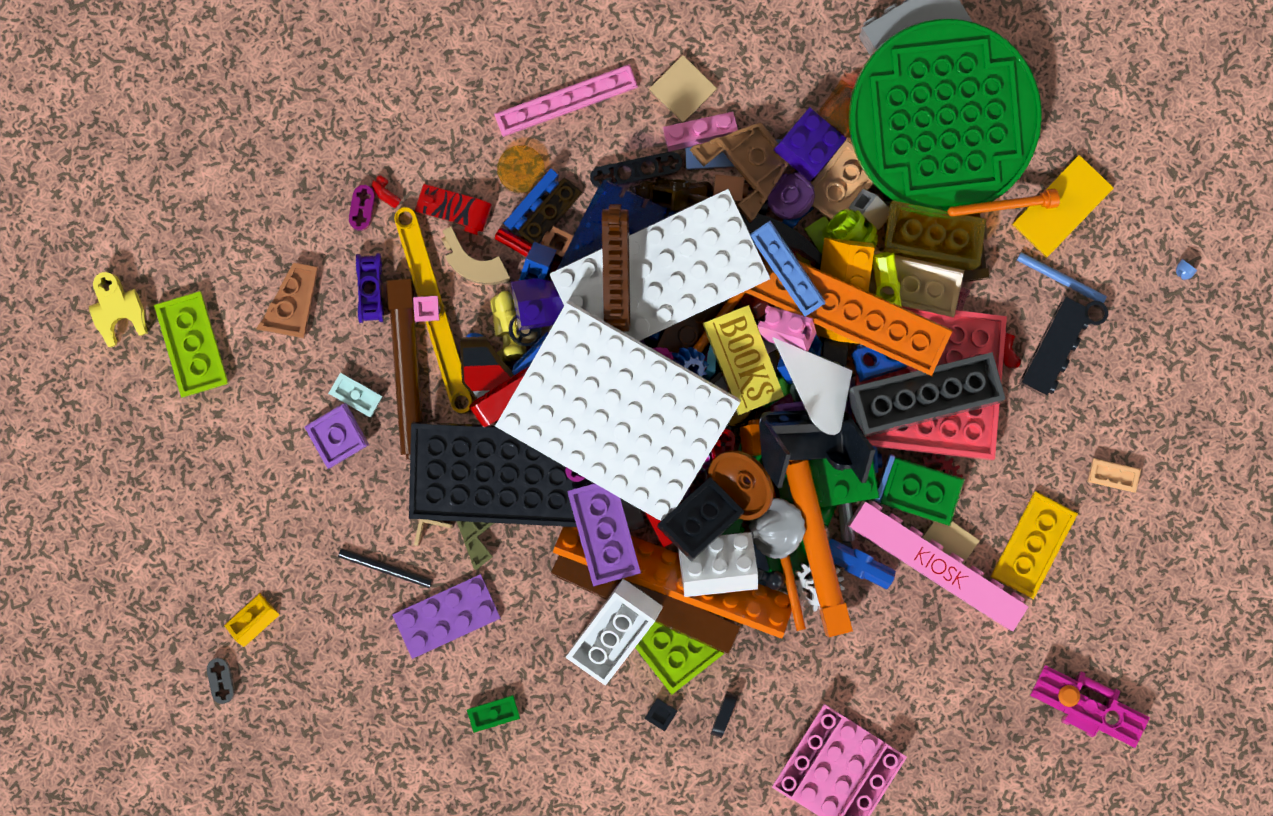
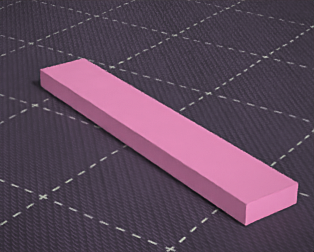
[494,64,638,137]

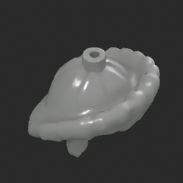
[749,498,806,559]

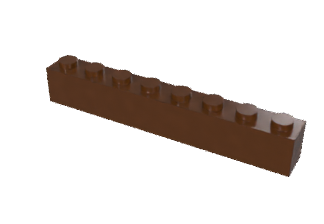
[551,555,741,656]

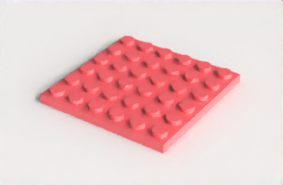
[852,306,1007,460]

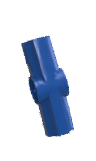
[829,539,896,590]

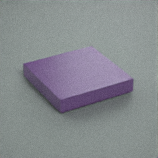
[305,403,369,469]

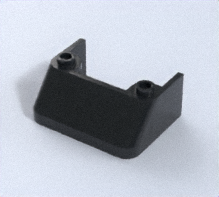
[759,410,875,488]

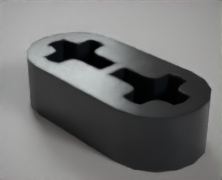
[710,691,738,739]

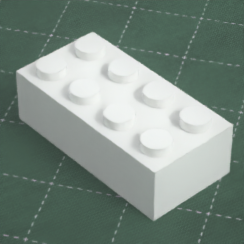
[566,579,663,686]

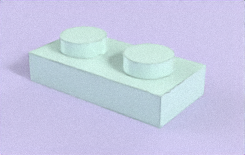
[328,373,383,417]

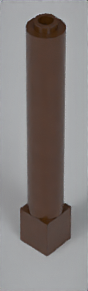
[387,279,423,460]

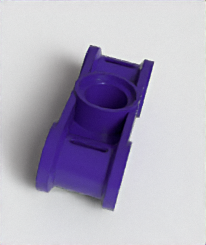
[356,253,384,324]

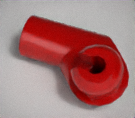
[372,175,401,209]
[1003,333,1021,369]

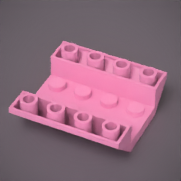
[772,704,907,816]

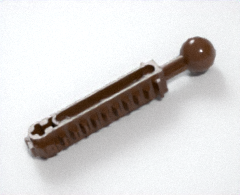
[602,204,631,333]

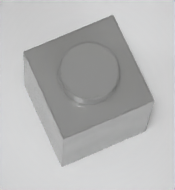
[849,189,893,230]

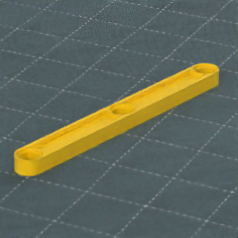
[394,207,473,414]

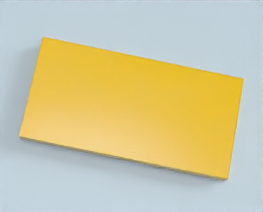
[1012,155,1114,258]
[990,491,1078,599]

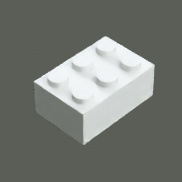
[679,532,758,597]

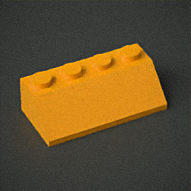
[814,237,875,344]

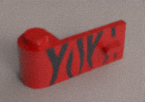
[415,184,492,235]

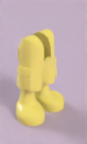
[490,291,527,363]

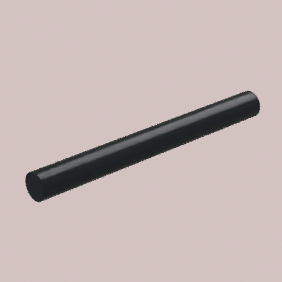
[338,548,433,588]

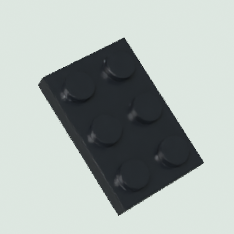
[657,477,745,562]

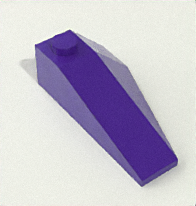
[511,278,564,330]

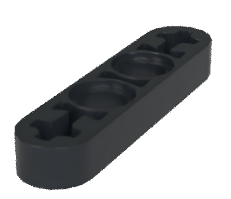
[590,152,682,189]

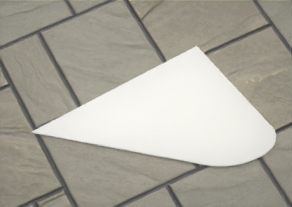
[772,337,852,435]

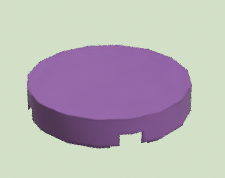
[768,173,815,220]

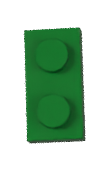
[467,695,520,733]

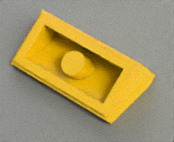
[224,593,279,647]

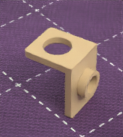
[414,519,453,546]

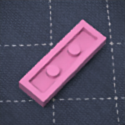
[663,112,738,152]

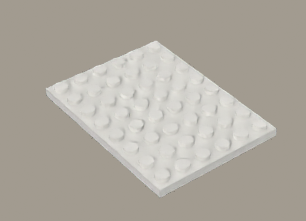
[495,301,741,521]

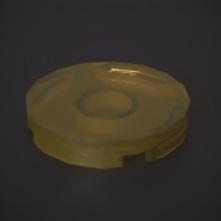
[497,145,545,194]

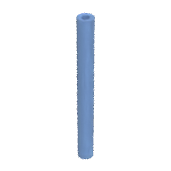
[1017,252,1107,303]

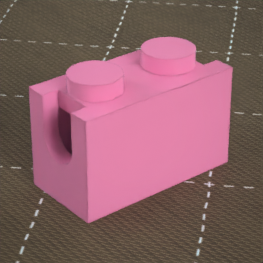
[758,305,817,352]

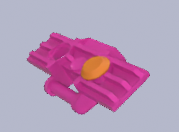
[1030,665,1150,748]

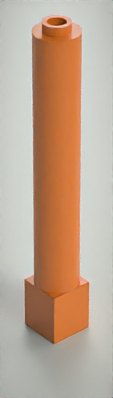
[786,460,853,638]

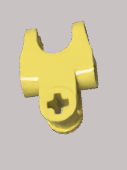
[89,272,148,348]

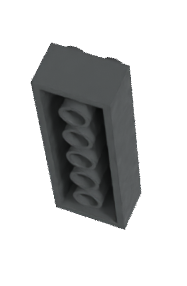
[848,352,1006,437]

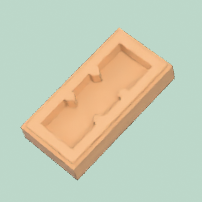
[1087,458,1141,493]

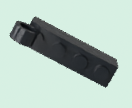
[1018,296,1108,397]

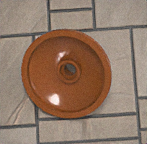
[708,450,773,520]

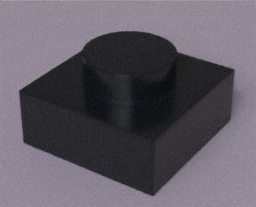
[644,698,678,732]

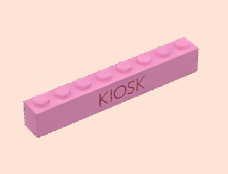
[847,500,1028,631]

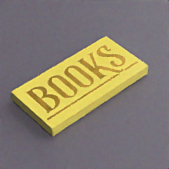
[702,305,785,415]

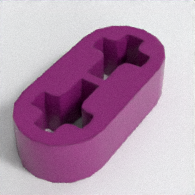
[349,185,375,231]

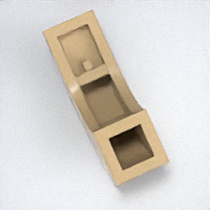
[441,227,511,285]

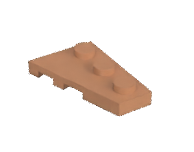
[256,263,318,339]

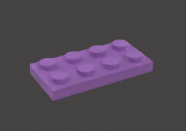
[567,484,641,586]
[392,574,501,659]

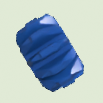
[672,347,709,377]

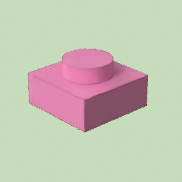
[413,296,440,322]

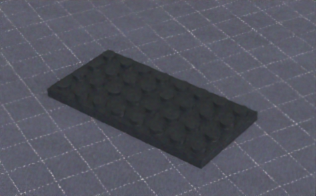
[409,421,595,527]

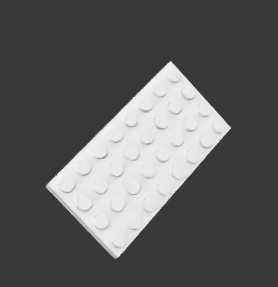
[550,189,771,341]

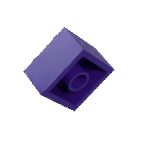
[773,107,847,181]

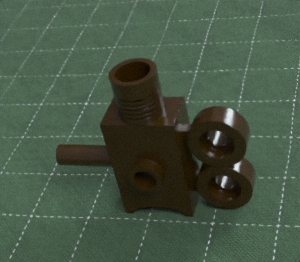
[634,178,713,211]

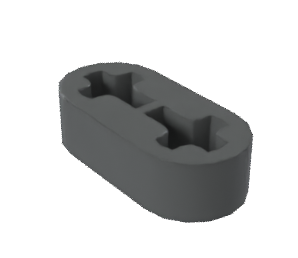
[207,658,235,704]

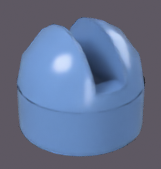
[1176,259,1197,280]

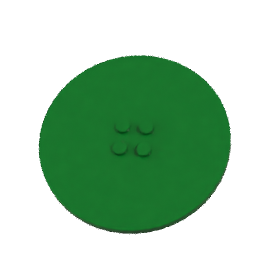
[849,19,1042,215]

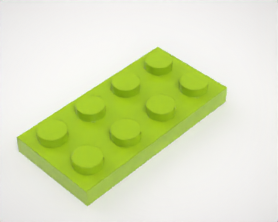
[154,291,229,398]

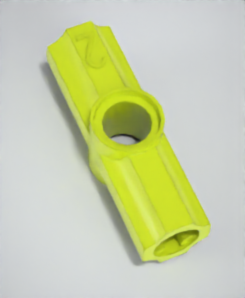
[873,252,902,307]

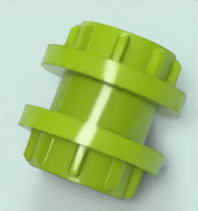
[827,209,878,247]

